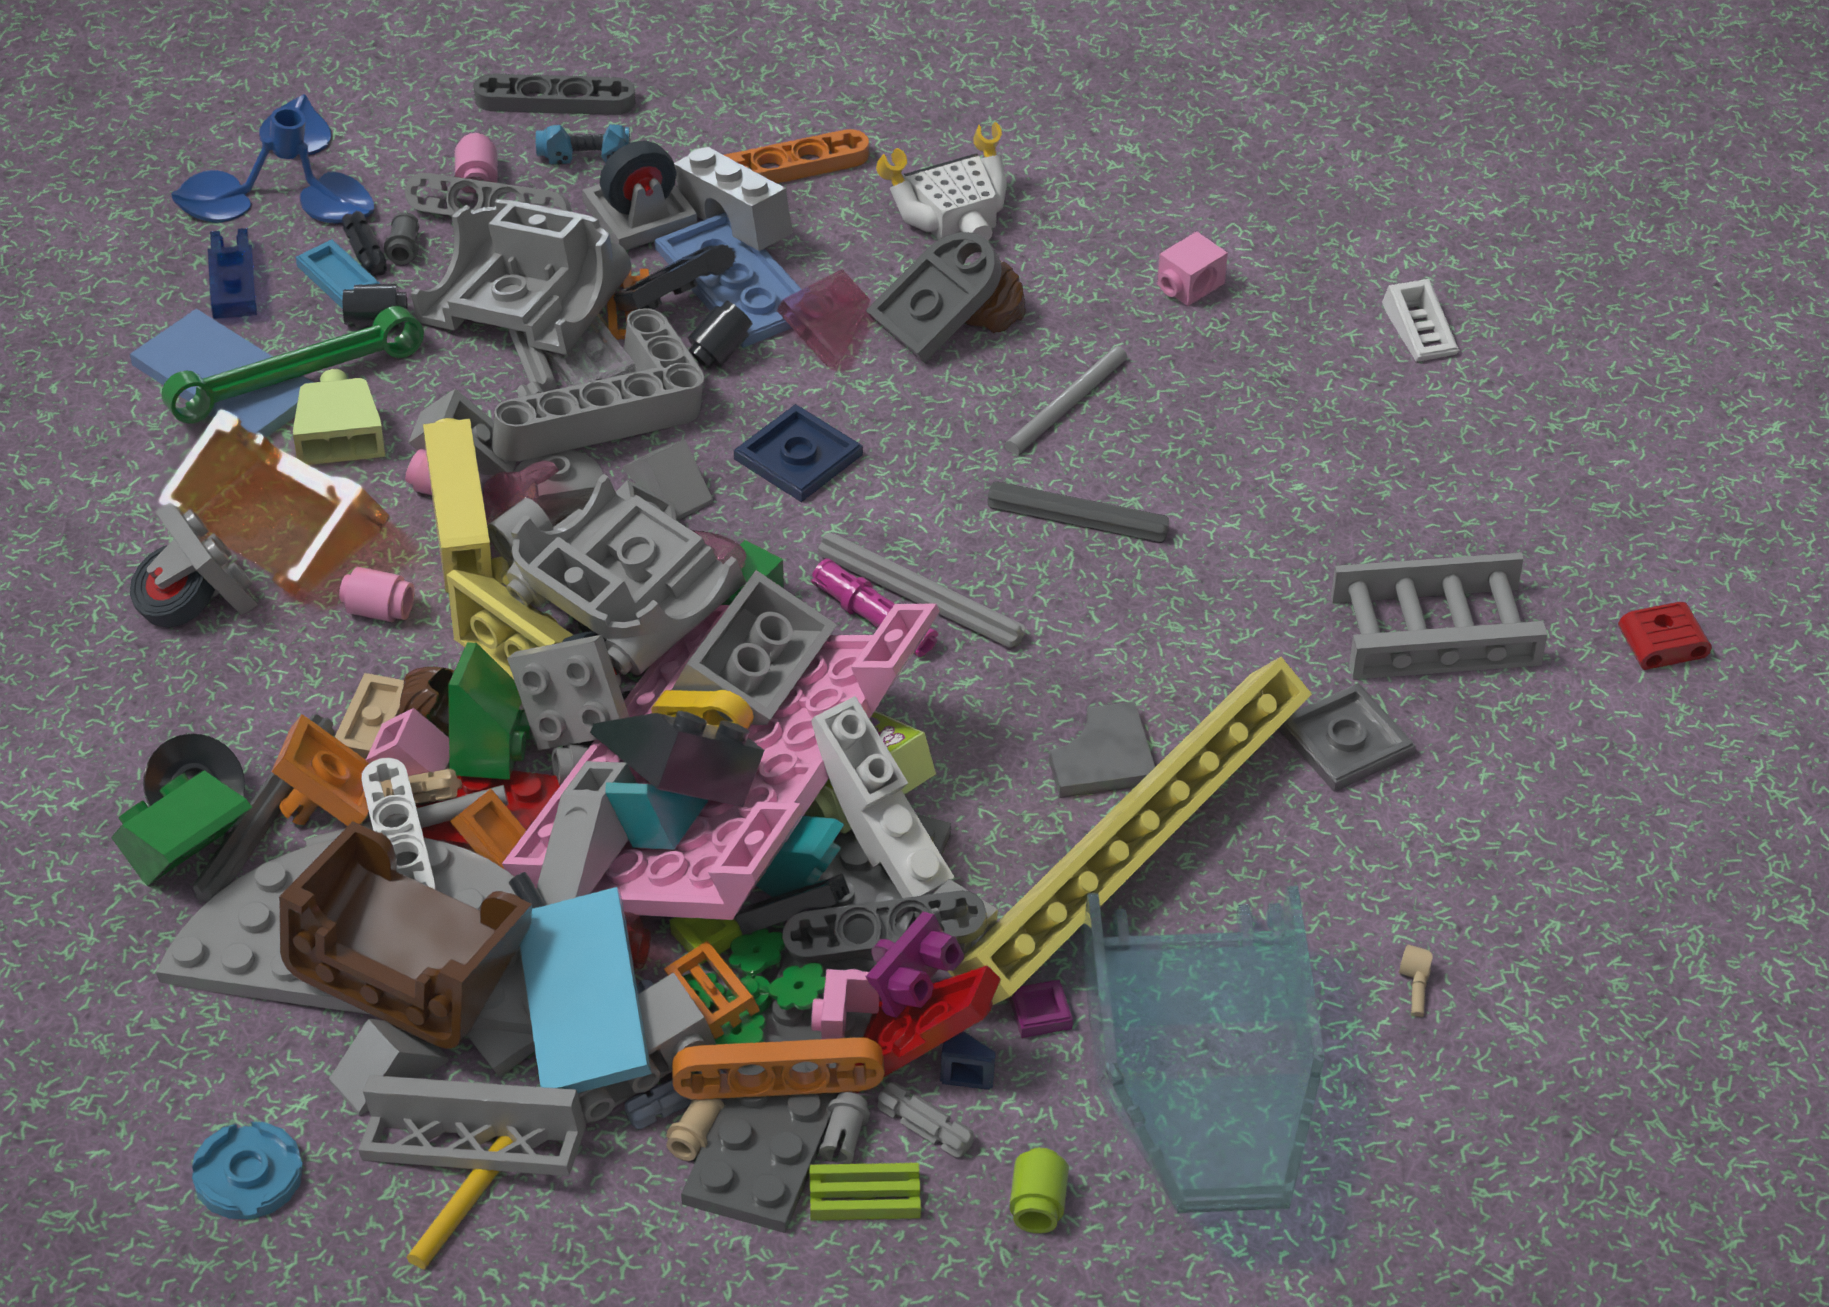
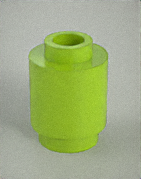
[1009,1147,1069,1234]

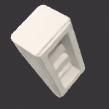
[1382,279,1459,362]

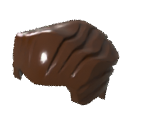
[965,260,1026,334]
[400,666,455,737]

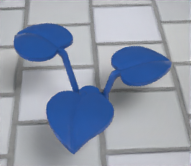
[171,94,374,223]

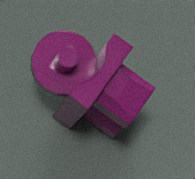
[865,912,964,1018]

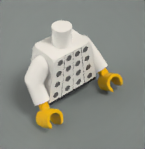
[876,122,1007,241]

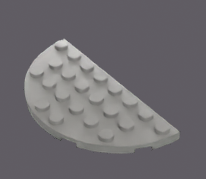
[156,838,533,1035]

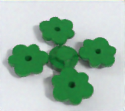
[683,928,826,1045]

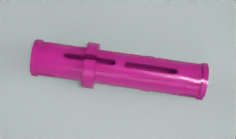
[811,558,938,657]

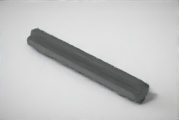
[988,481,1169,543]

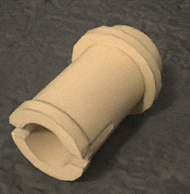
[666,1098,724,1161]

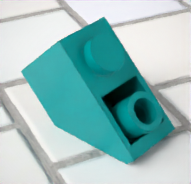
[756,816,844,897]

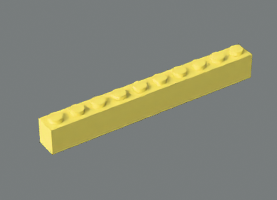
[948,657,1312,1005]

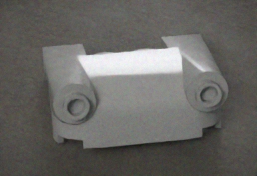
[411,199,632,355]
[506,474,746,675]

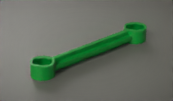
[161,306,424,424]

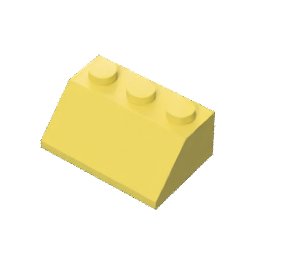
[447,570,573,679]

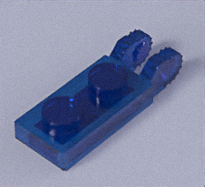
[208,228,258,319]

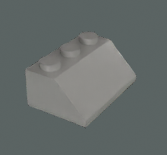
[672,570,837,725]

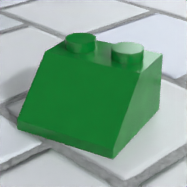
[449,642,533,779]
[111,771,252,886]

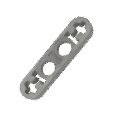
[405,173,572,216]

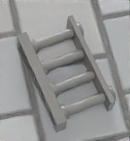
[1331,552,1548,679]

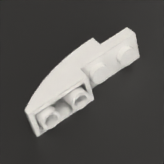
[811,696,954,898]

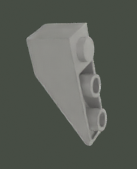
[536,761,638,905]
[578,973,716,1124]

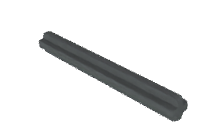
[193,714,334,903]

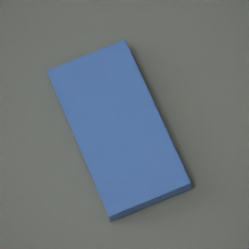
[655,212,819,348]
[130,309,314,445]

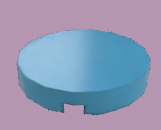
[192,1122,303,1219]

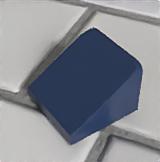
[940,1031,996,1090]

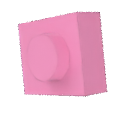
[812,969,880,1039]

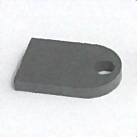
[866,232,1002,363]

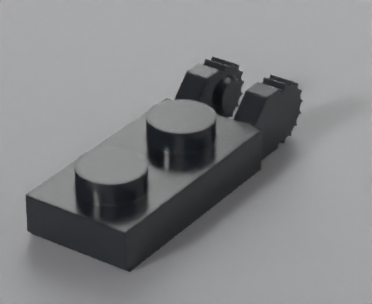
[613,244,736,311]

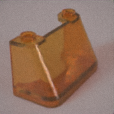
[157,409,390,596]

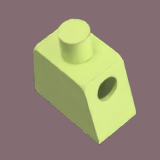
[293,369,385,466]

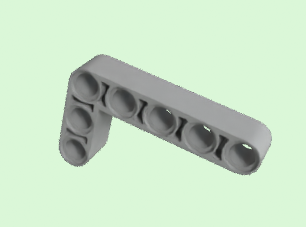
[492,308,704,462]

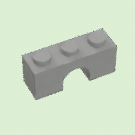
[674,146,793,251]

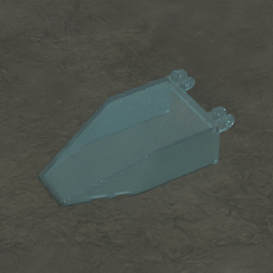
[1082,886,1325,1214]

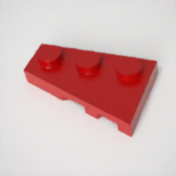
[852,965,1001,1094]

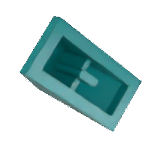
[605,782,708,850]

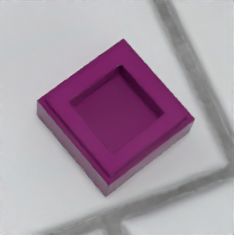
[1009,979,1073,1038]

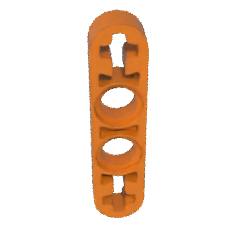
[724,129,869,183]
[672,1038,884,1100]

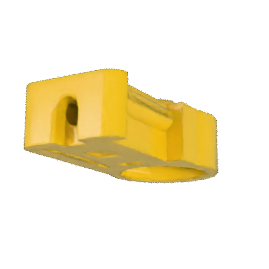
[651,690,754,729]

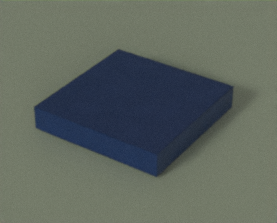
[734,404,863,502]

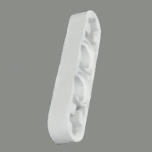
[362,758,436,890]

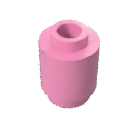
[455,133,498,193]
[339,567,415,622]

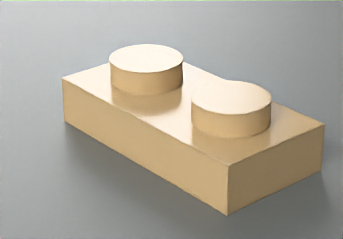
[335,673,404,759]

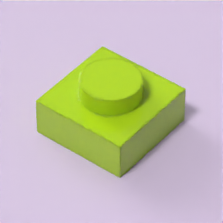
[669,917,742,965]

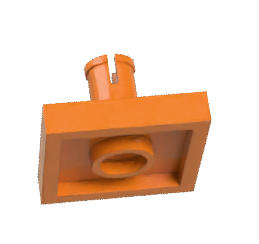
[271,714,369,826]

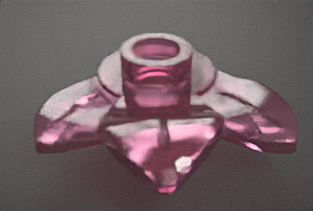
[482,461,559,525]

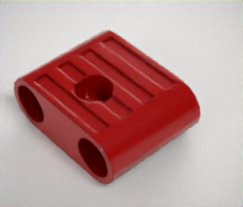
[1618,602,1712,670]

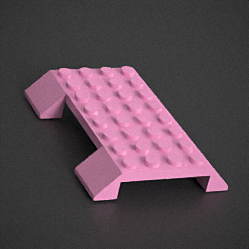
[502,604,940,920]

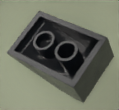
[590,711,765,807]

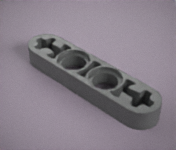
[473,74,636,115]
[783,890,987,964]

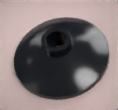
[143,733,245,807]

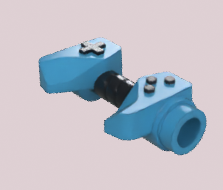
[536,124,630,165]

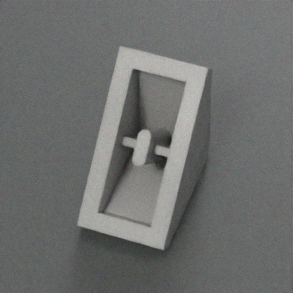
[623,440,713,521]
[329,1019,448,1116]

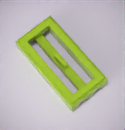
[810,1163,921,1221]

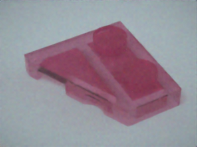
[777,269,871,370]

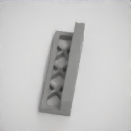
[358,1075,586,1176]

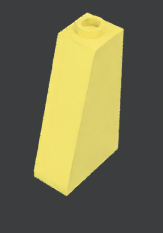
[423,418,492,592]

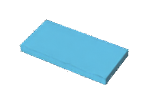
[520,887,651,1093]

